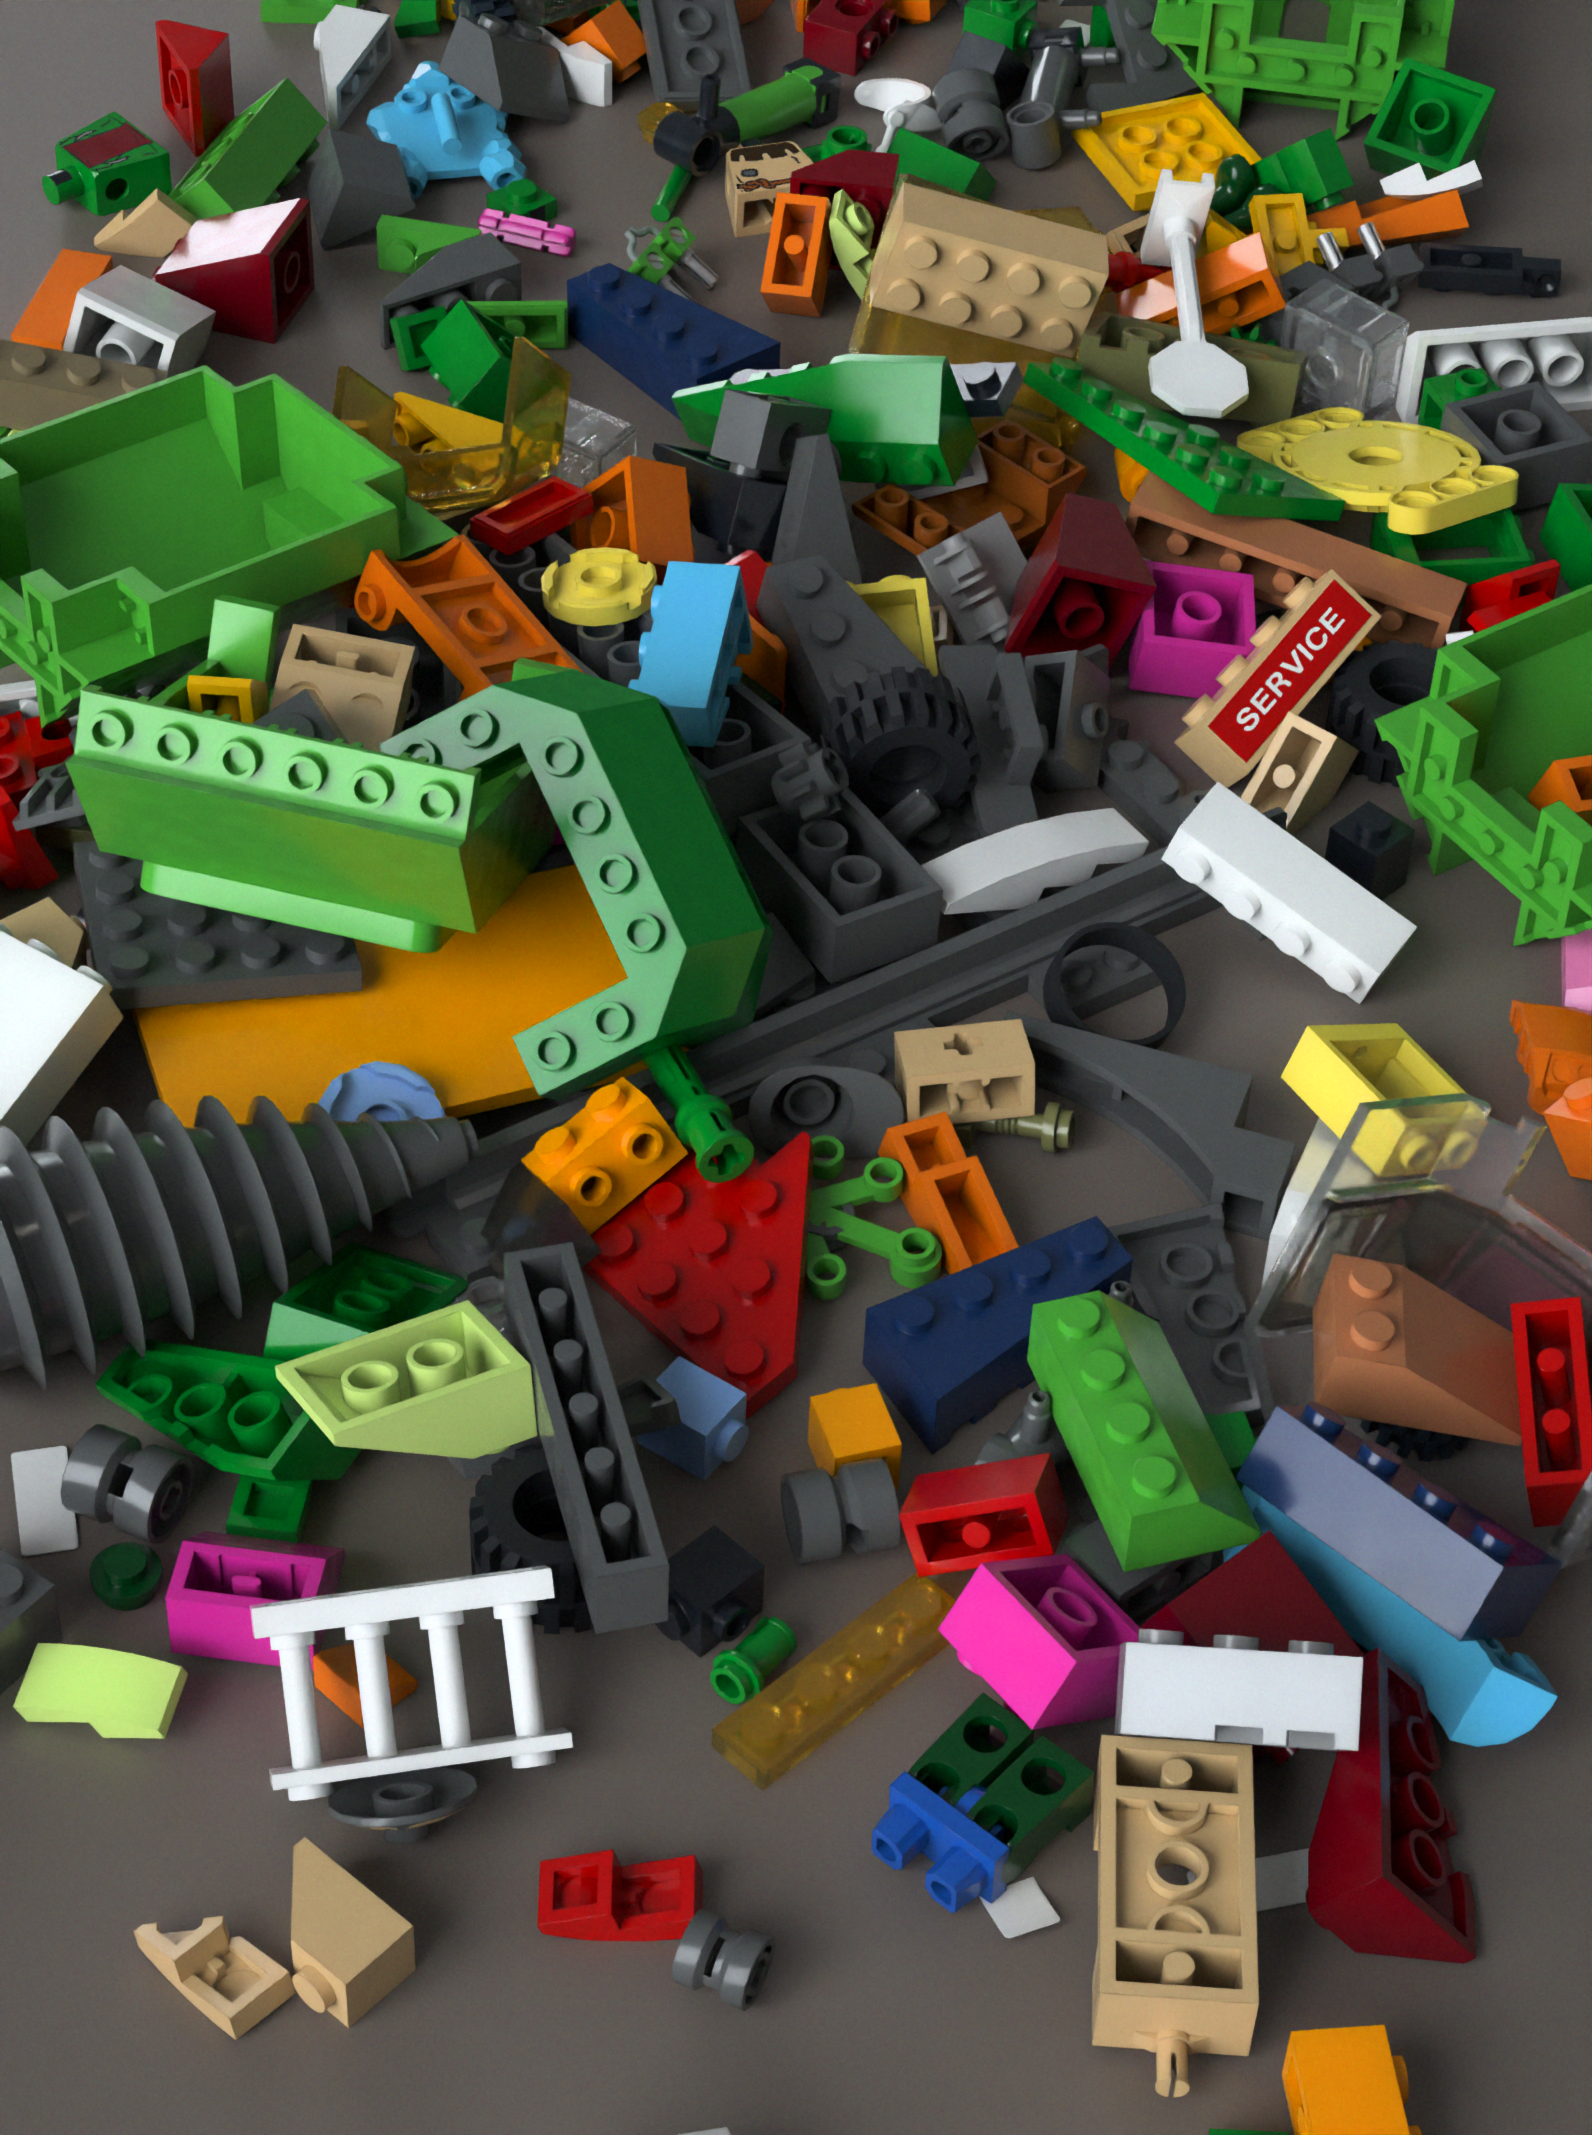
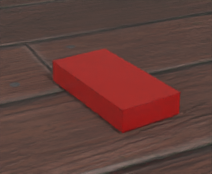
[470,476,594,556]

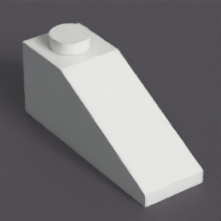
[314,4,392,130]

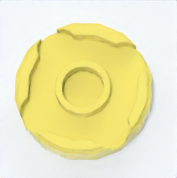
[541,547,658,627]

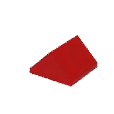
[155,19,234,157]

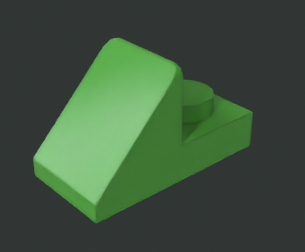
[376,214,482,274]

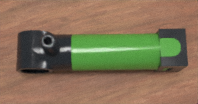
[653,57,842,177]

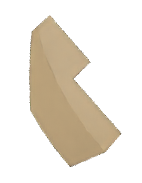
[94,188,196,258]
[134,1916,296,2040]

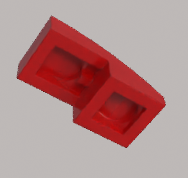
[537,1849,703,1942]

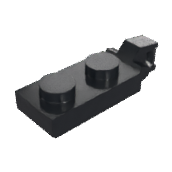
[1418,242,1561,298]

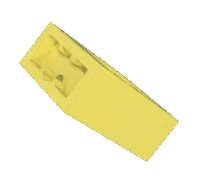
[1281,1023,1489,1172]

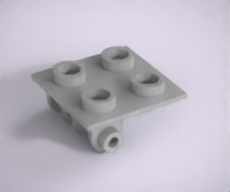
[917,511,1028,645]

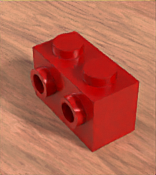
[899,1453,1070,1577]

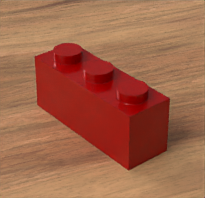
[1510,1296,1592,1528]

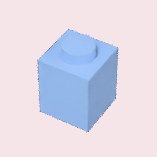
[638,1356,749,1481]

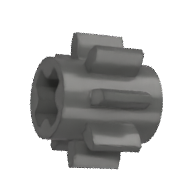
[771,742,849,821]

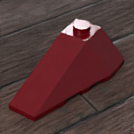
[1305,1647,1476,1964]

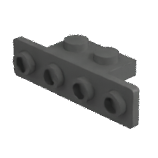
[937,645,1048,838]

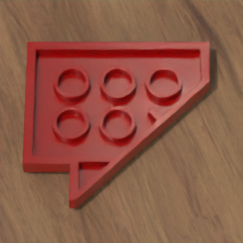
[574,1131,814,1420]

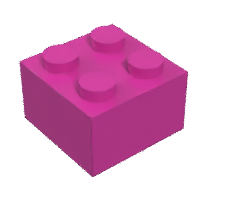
[1128,560,1256,698]
[938,1554,1141,1730]

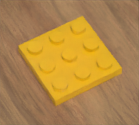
[1071,93,1262,212]

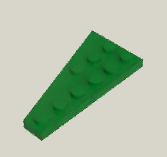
[1023,357,1346,521]

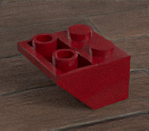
[790,149,900,271]

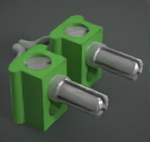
[624,217,719,303]

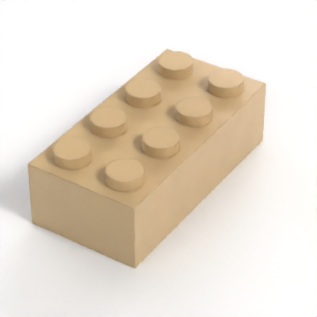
[870,182,1109,358]

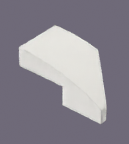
[1379,160,1483,201]

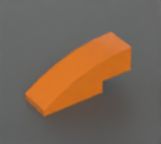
[878,1111,1019,1275]

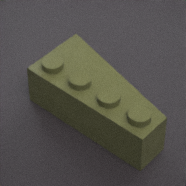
[1077,311,1309,428]

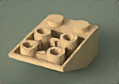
[269,624,415,752]

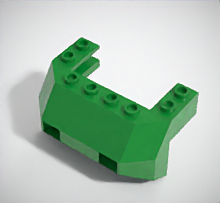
[378,670,774,1101]

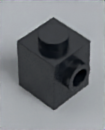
[1325,801,1415,901]
[655,1525,765,1658]

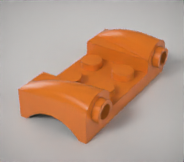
[354,534,584,703]

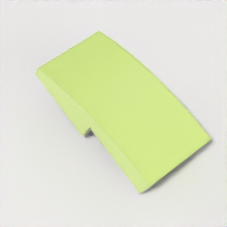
[829,189,877,310]
[13,1643,188,1739]

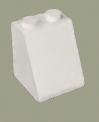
[63,265,216,378]

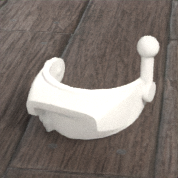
[854,78,942,153]

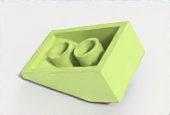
[275,1300,538,1459]

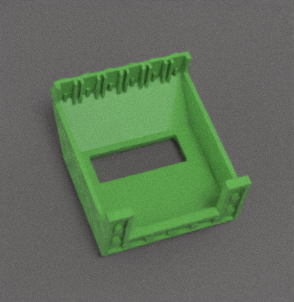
[65,594,580,953]

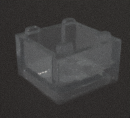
[1280,278,1410,421]

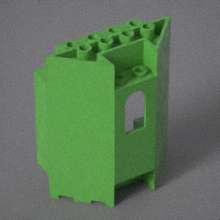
[1151,0,1455,140]
[0,365,459,729]
[1374,584,1592,946]

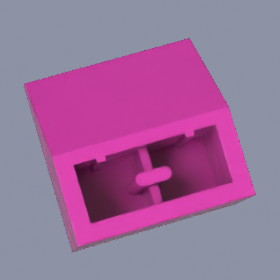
[165,1531,345,1671]

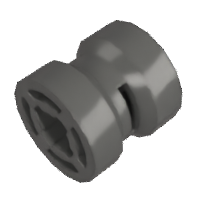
[672,1908,775,2011]

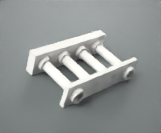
[250,1565,573,1801]

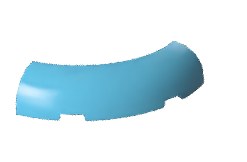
[1223,1485,1558,1747]

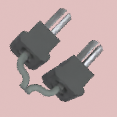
[1316,222,1424,320]

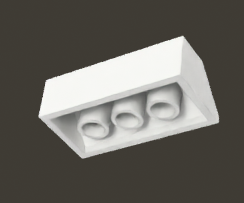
[1386,317,1592,425]

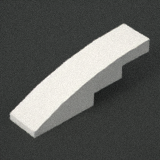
[921,808,1149,915]

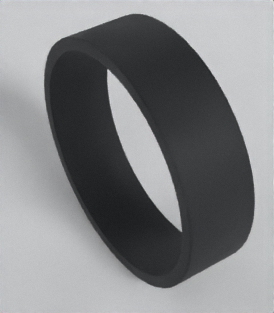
[1043,922,1186,1049]

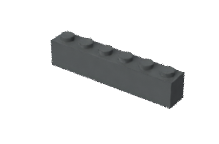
[504,1242,669,1634]

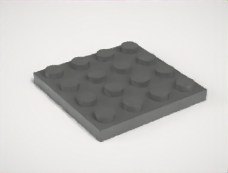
[73,840,362,1010]

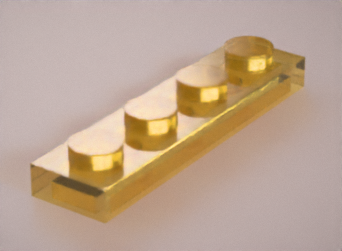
[711,1572,956,1791]

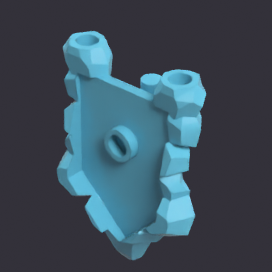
[366,61,527,200]

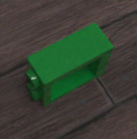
[1368,507,1536,608]

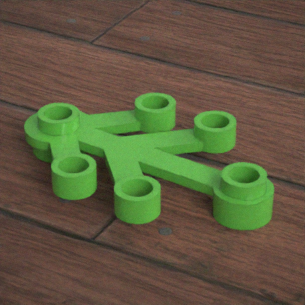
[806,1135,942,1299]

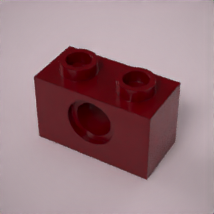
[803,0,899,77]

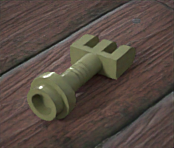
[952,1101,1076,1154]

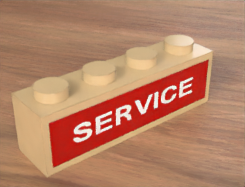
[1174,569,1382,788]

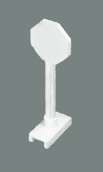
[1140,169,1249,418]

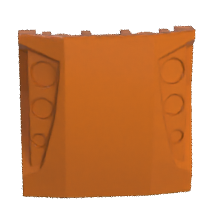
[1508,999,1592,1116]

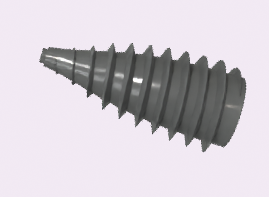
[0,1095,479,1391]

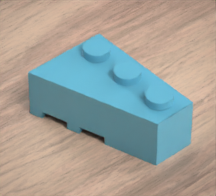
[628,561,754,747]

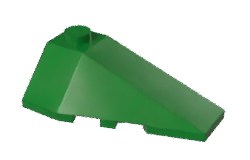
[95,1339,362,1481]

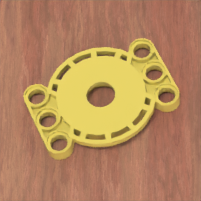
[1236,407,1519,535]

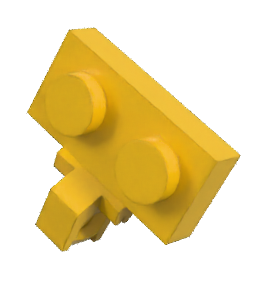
[1249,193,1349,275]

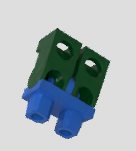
[871,1693,1094,1913]

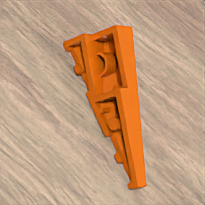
[1246,189,1469,251]

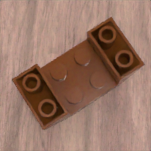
[852,418,1087,556]

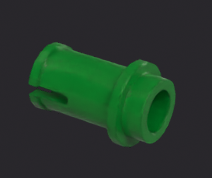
[710,1616,797,1704]

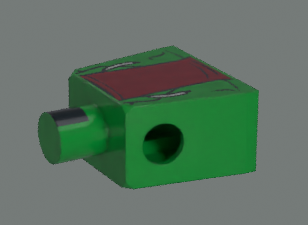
[42,111,172,216]

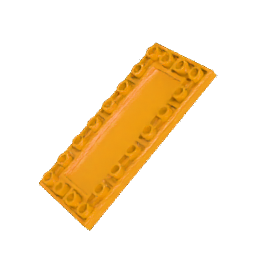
[131,864,689,1127]

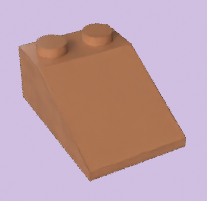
[1313,1253,1522,1446]

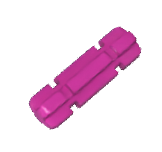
[478,208,576,257]

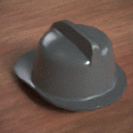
[747,1056,905,1159]

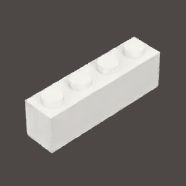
[1161,781,1417,1005]

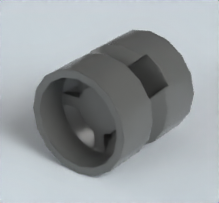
[933,68,1009,163]
[60,1424,195,1544]
[780,1457,900,1565]

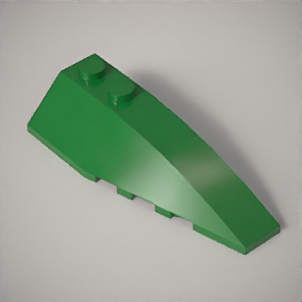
[671,354,979,486]

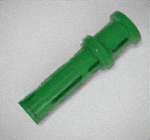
[642,1044,754,1183]

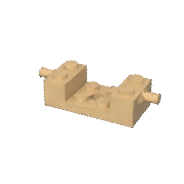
[1092,1735,1259,2097]

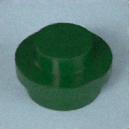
[89,1542,163,1611]

